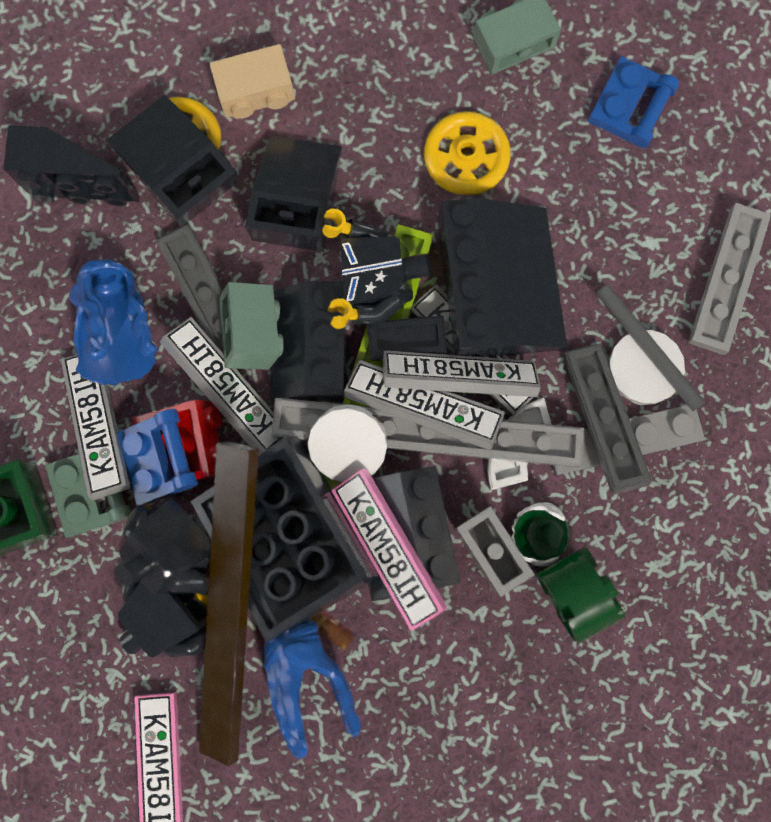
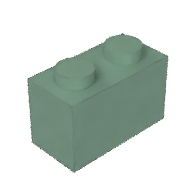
[473,0,561,75]
[219,282,283,370]

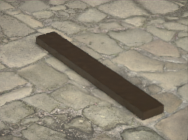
[199,441,259,766]

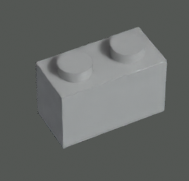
[454,506,534,597]

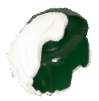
[511,502,571,567]

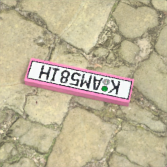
[331,469,448,631]
[134,692,183,822]

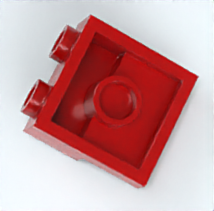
[132,400,222,483]

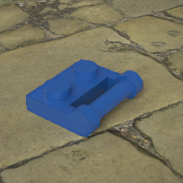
[588,56,680,148]
[117,409,198,506]

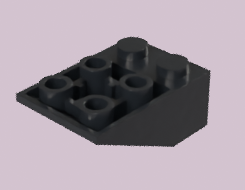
[107,95,237,228]
[3,125,139,206]
[245,136,342,252]

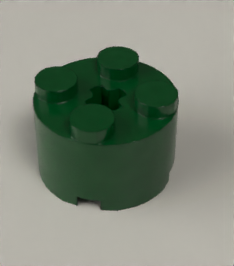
[536,546,626,644]

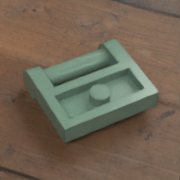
[45,454,132,538]

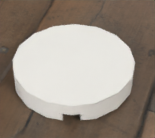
[608,330,685,405]
[308,404,387,482]

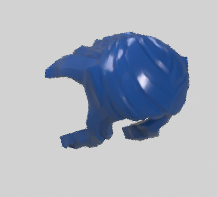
[69,259,158,386]
[264,619,361,758]

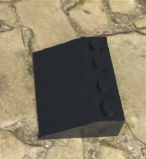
[437,198,568,357]
[191,437,379,642]

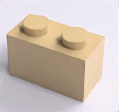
[210,44,295,119]

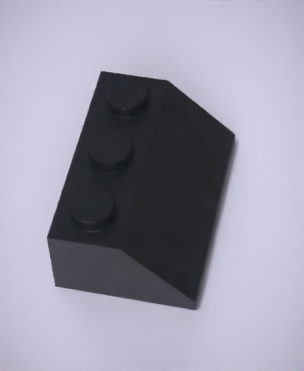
[270,281,347,402]
[368,466,461,601]

